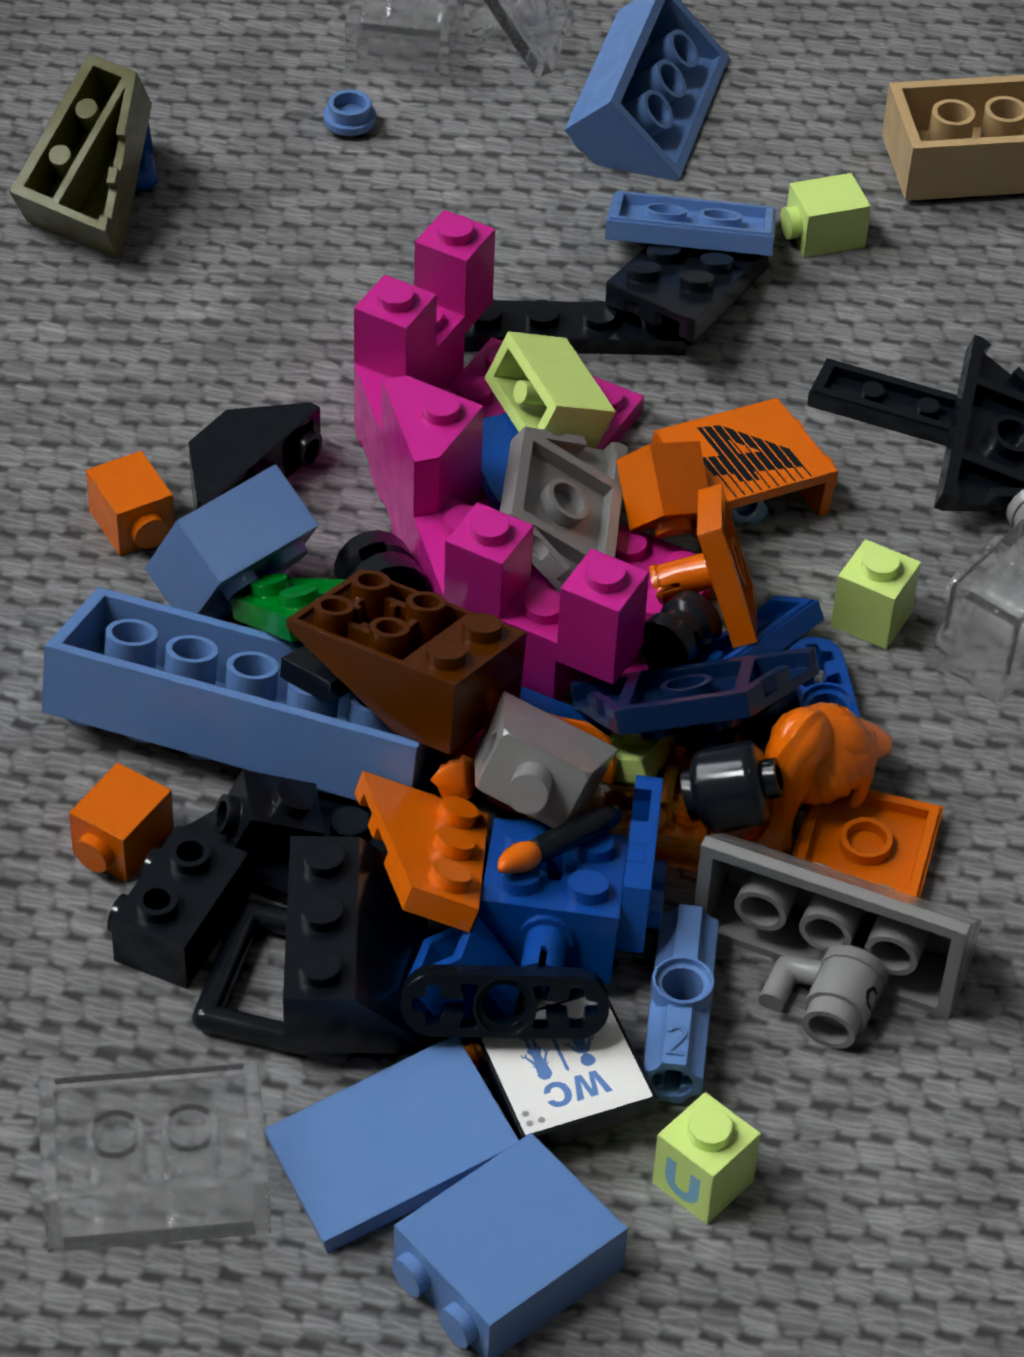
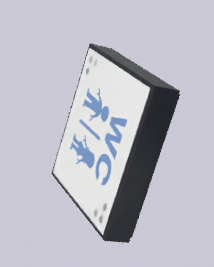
[472,995,658,1147]

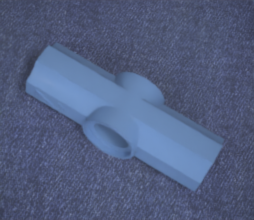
[643,904,719,1104]

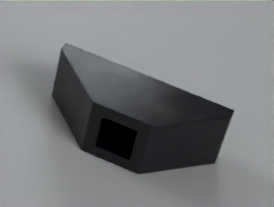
[188,402,323,510]

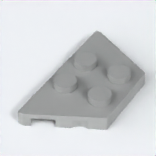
[500,426,628,592]

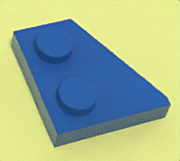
[616,775,667,953]

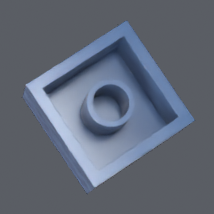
[144,464,319,620]

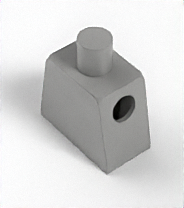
[474,691,618,828]

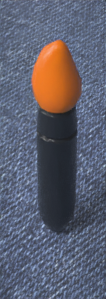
[497,805,623,874]

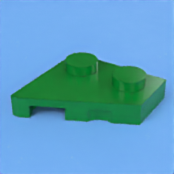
[230,573,345,643]

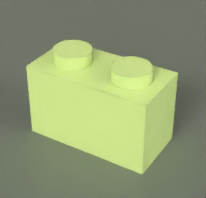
[484,331,616,448]

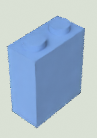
[391,1133,628,1357]

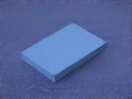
[605,191,777,256]
[263,1037,519,1253]

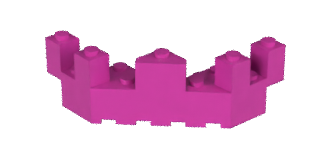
[354,210,713,701]

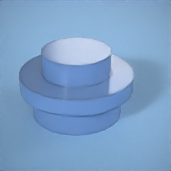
[323,89,376,136]

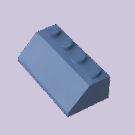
[564,0,729,181]

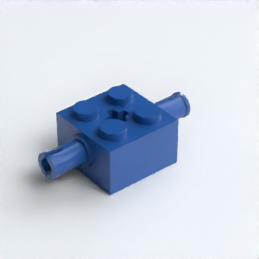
[478,810,629,998]

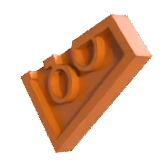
[354,770,489,933]

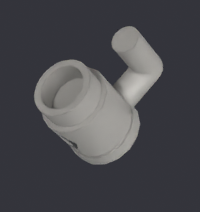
[758,945,888,1049]

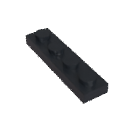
[464,300,685,356]

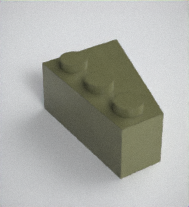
[9,53,152,260]

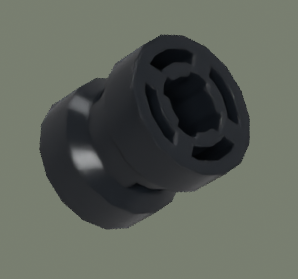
[638,591,722,669]

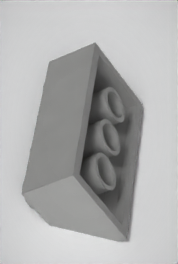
[694,833,982,1019]

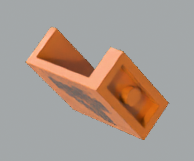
[652,398,838,544]

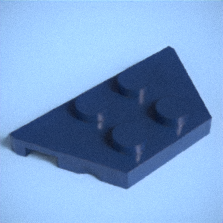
[569,646,819,740]

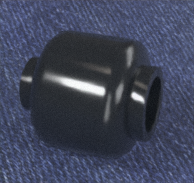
[681,740,785,834]

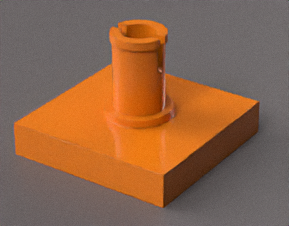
[649,483,758,648]

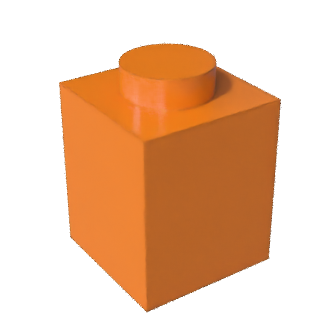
[616,441,708,538]
[86,451,175,556]
[69,762,174,882]

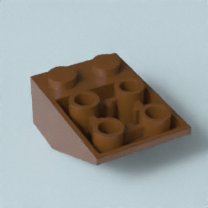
[286,569,527,755]

